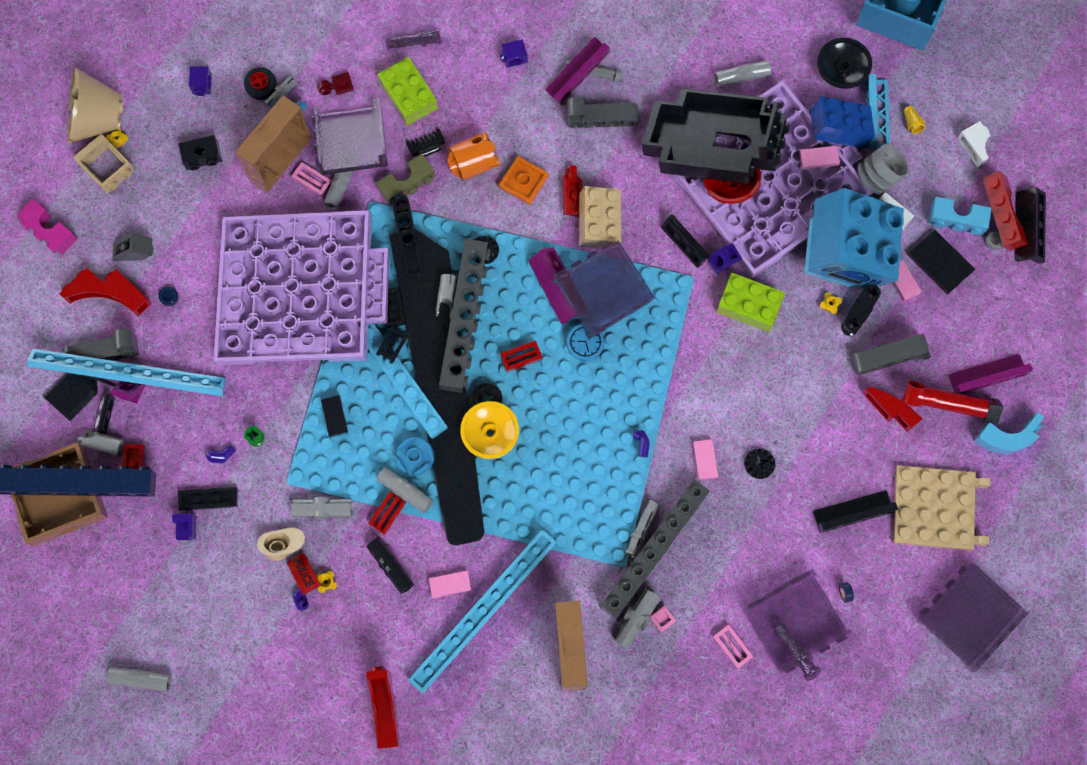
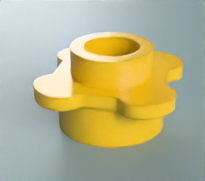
[106,128,128,148]
[820,292,842,314]
[316,571,337,593]

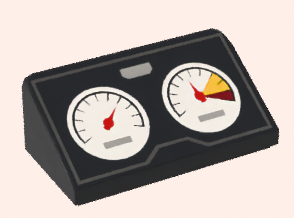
[92,393,115,435]

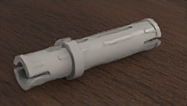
[625,500,660,558]

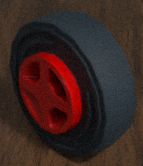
[244,67,277,100]

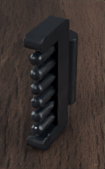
[406,129,445,157]

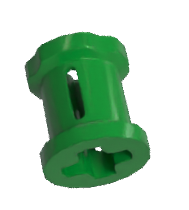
[244,426,265,447]

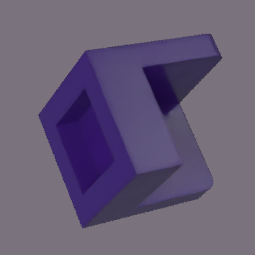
[172,513,196,541]

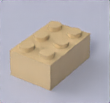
[579,186,621,249]

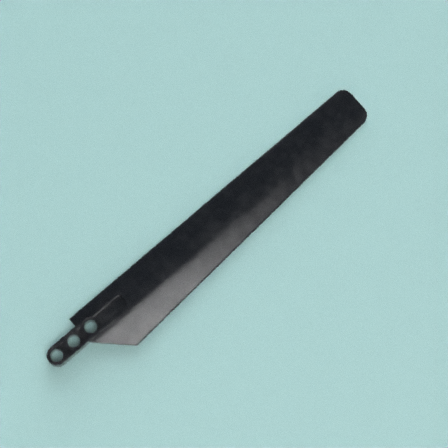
[389,194,485,546]

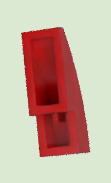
[863,387,923,432]

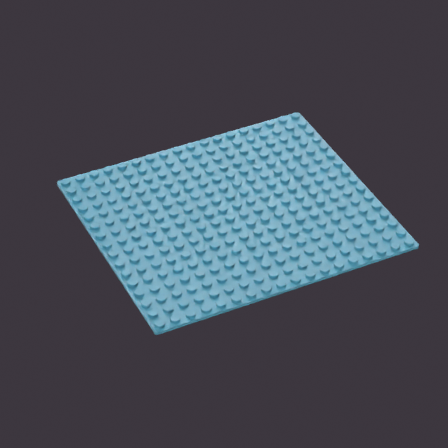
[287,202,694,567]

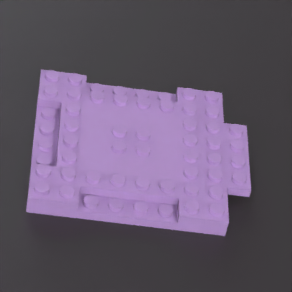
[671,81,873,279]
[213,210,390,365]

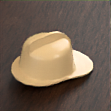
[257,528,305,561]

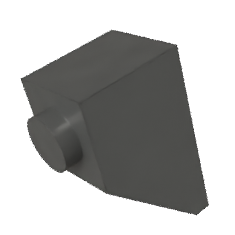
[112,233,154,261]

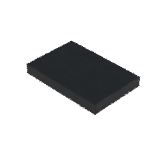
[908,230,975,295]

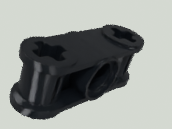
[841,284,881,336]

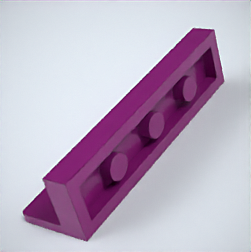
[545,37,611,105]
[529,247,588,324]
[948,354,1033,394]

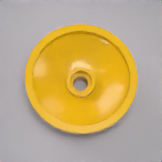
[460,401,519,459]

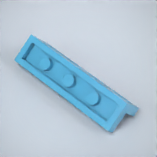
[865,74,890,149]

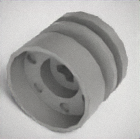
[857,144,909,194]

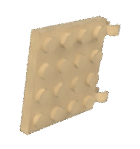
[893,465,991,551]

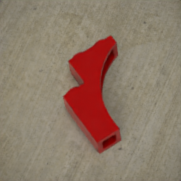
[59,268,151,317]
[366,666,400,749]

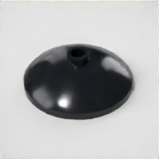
[817,38,872,89]

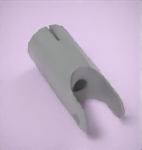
[436,274,458,319]
[77,430,125,456]

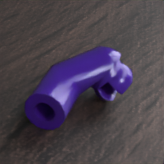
[633,430,650,457]
[206,445,236,463]
[293,587,309,611]

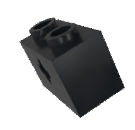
[178,135,223,171]

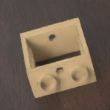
[73,134,134,194]

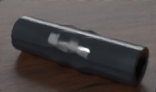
[366,537,414,594]

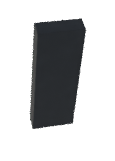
[661,214,709,268]
[178,487,238,511]

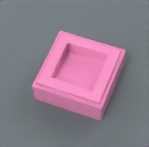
[650,605,676,633]

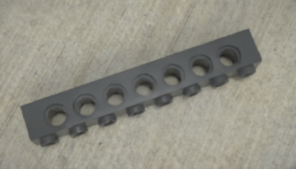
[439,239,491,393]
[600,479,710,620]

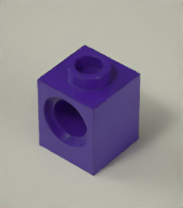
[499,39,528,68]
[189,66,212,96]
[708,243,742,274]

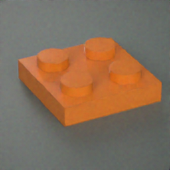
[499,156,549,206]

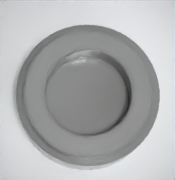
[985,231,1003,250]

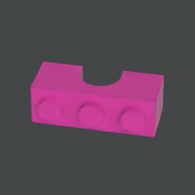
[17,199,77,255]

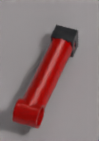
[902,381,1004,425]

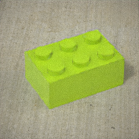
[377,57,438,126]
[716,273,785,333]

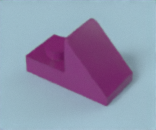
[112,381,146,404]

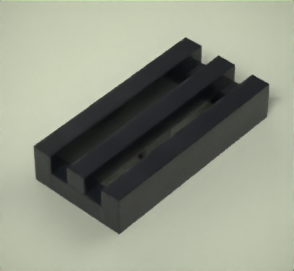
[375,326,408,364]

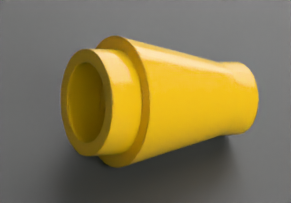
[903,106,926,134]

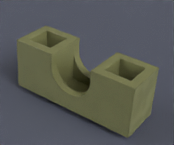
[376,154,436,206]

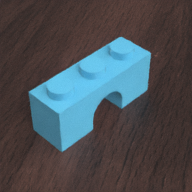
[928,197,991,236]

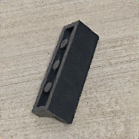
[1015,187,1046,264]
[813,490,898,533]

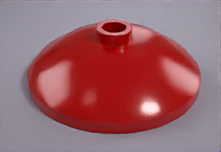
[704,169,761,204]

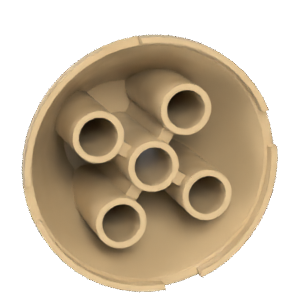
[67,68,123,143]

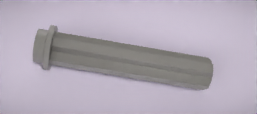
[565,59,623,83]

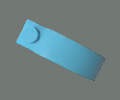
[974,412,1044,454]

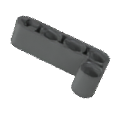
[567,97,639,128]
[62,328,139,361]
[851,334,931,375]

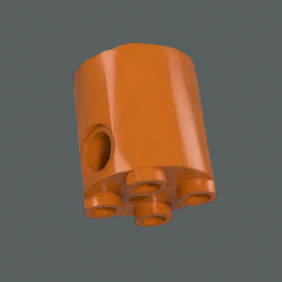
[446,132,501,181]

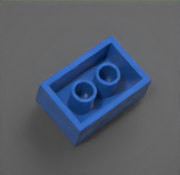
[811,96,875,149]

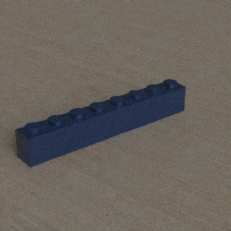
[0,465,157,497]

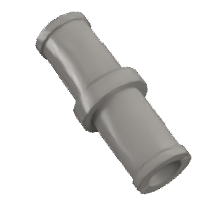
[264,76,298,108]

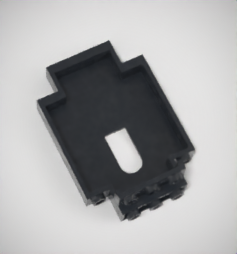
[641,88,789,184]

